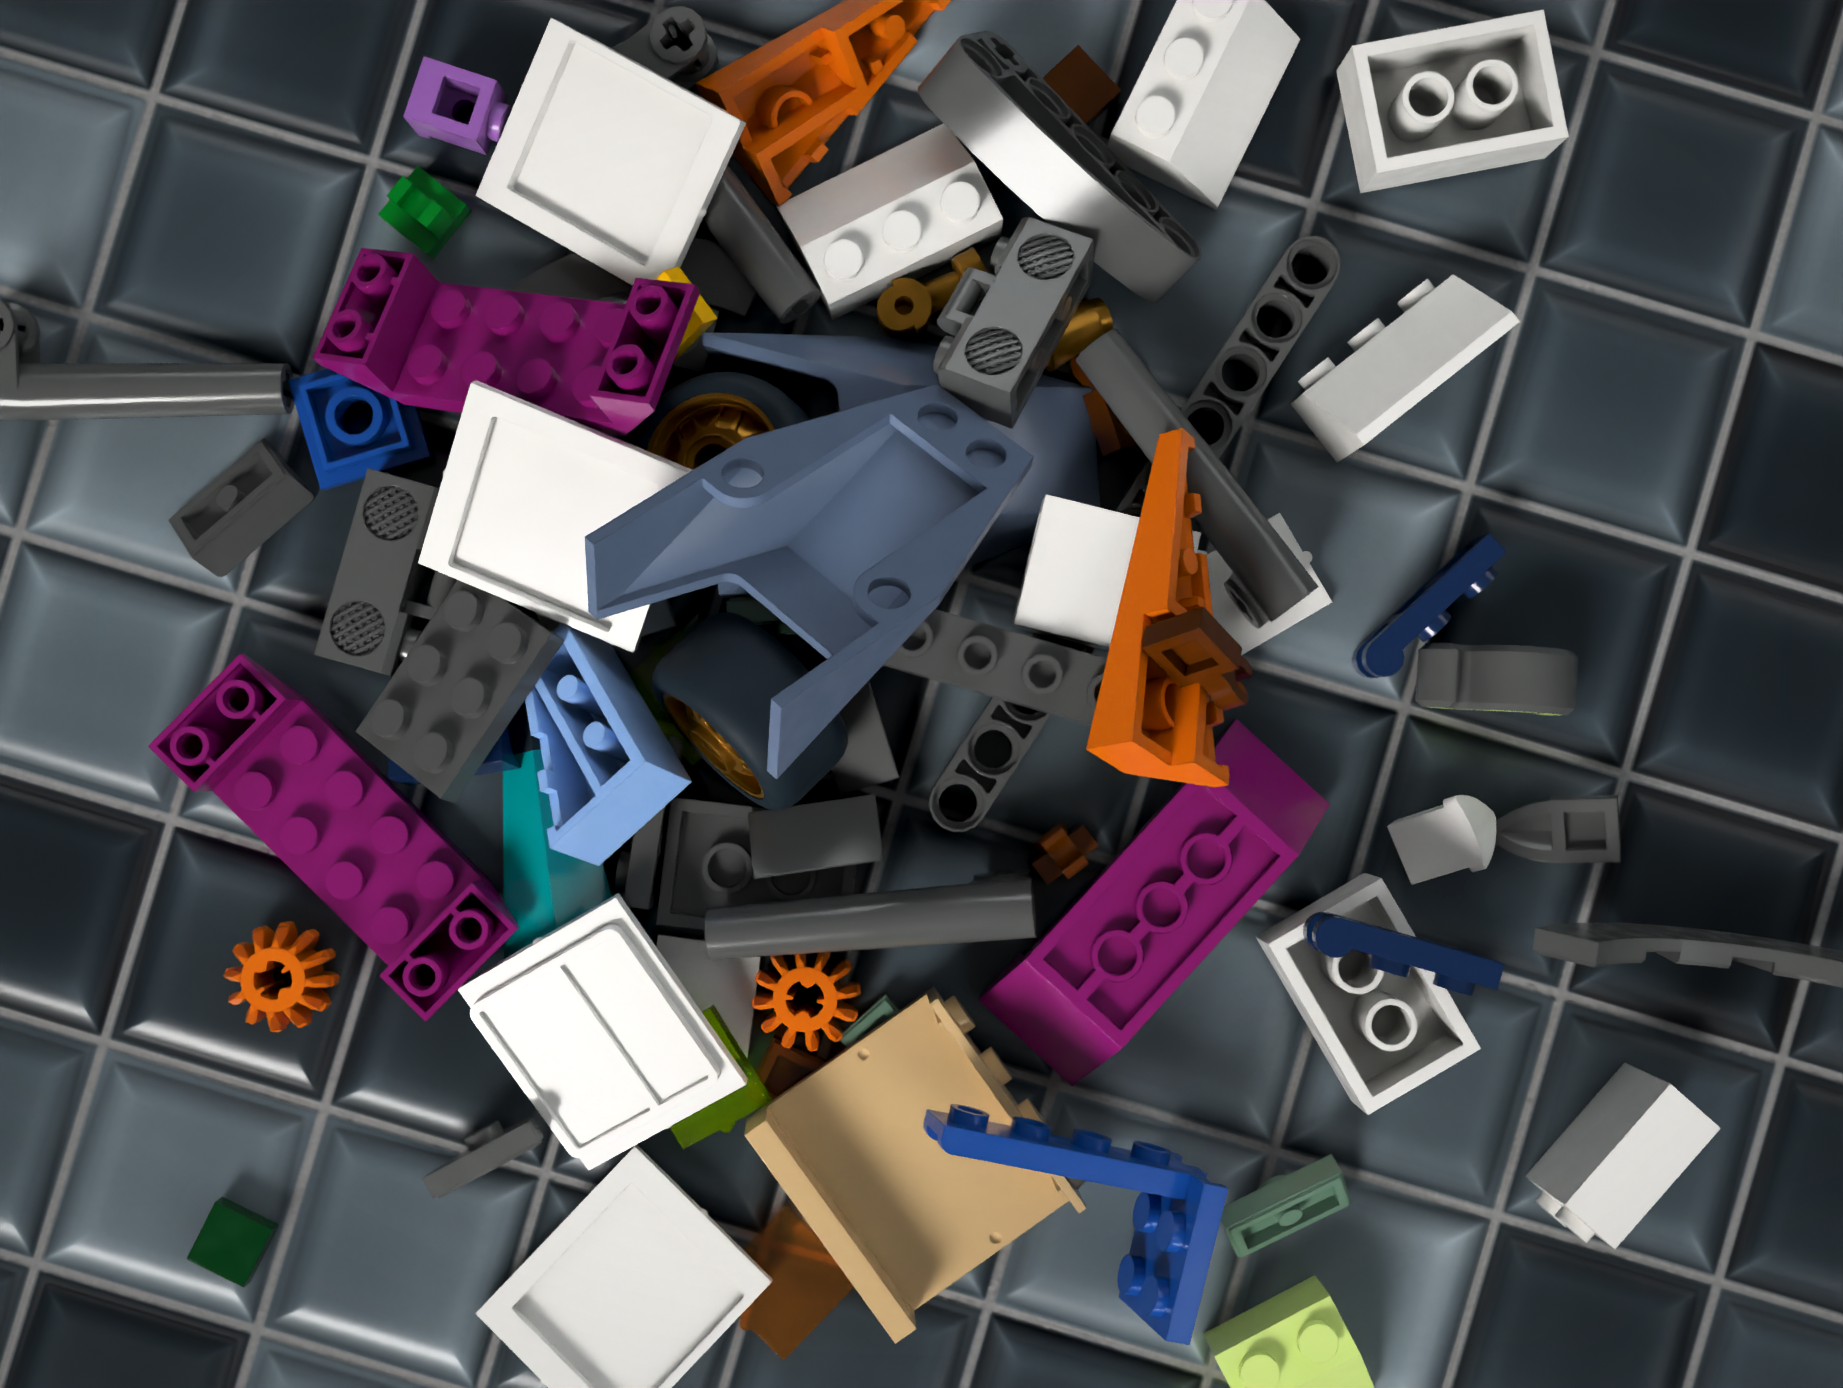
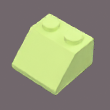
[1203,1275,1375,1388]

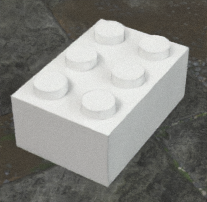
[1336,9,1569,193]
[1255,873,1481,1115]

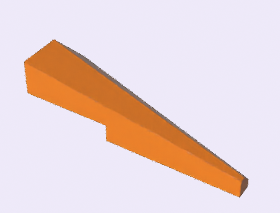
[695,0,952,206]
[1086,428,1230,787]

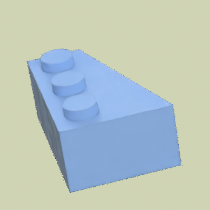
[525,623,692,866]

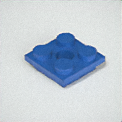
[288,368,433,491]

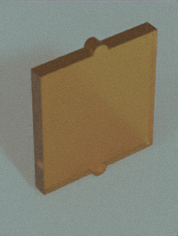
[739,1204,854,1361]

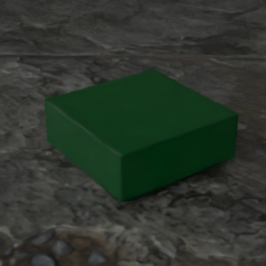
[187,1197,279,1288]

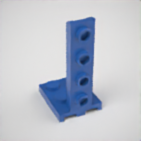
[923,1104,1228,1345]

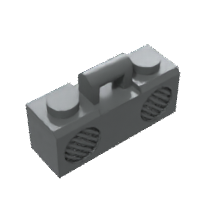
[933,217,1094,429]
[314,468,457,676]

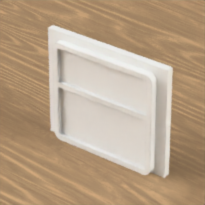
[475,18,746,286]
[418,380,693,653]
[458,893,748,1170]
[475,1145,773,1388]

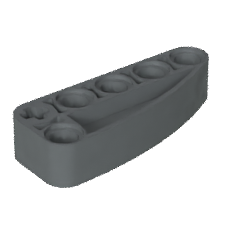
[918,31,1202,303]

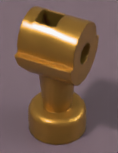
[877,247,988,339]

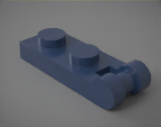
[1352,533,1507,679]
[1303,912,1505,996]

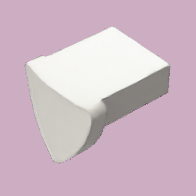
[1387,795,1496,885]

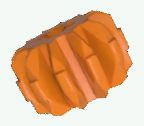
[223,921,341,1032]
[752,952,861,1051]

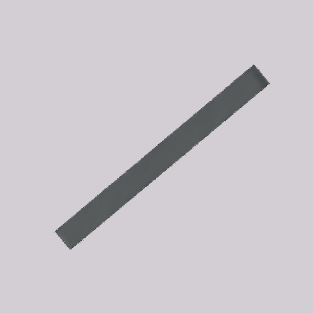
[929,236,1341,832]

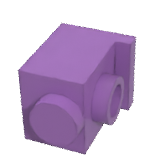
[403,56,512,155]

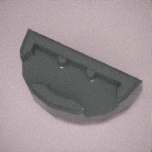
[422,1117,544,1198]

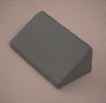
[168,438,314,577]
[831,680,900,796]
[748,794,884,879]

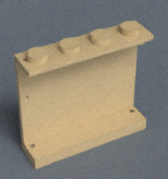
[744,986,1087,1344]

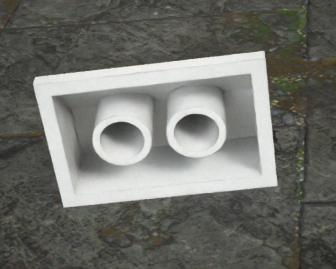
[1107,0,1300,210]
[776,123,1003,320]
[1291,274,1520,463]

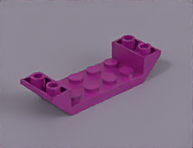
[312,248,700,436]
[148,653,520,1022]
[978,719,1330,1086]

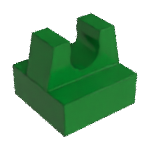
[378,166,472,260]

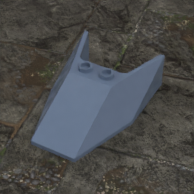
[702,332,1100,601]
[585,384,1034,779]

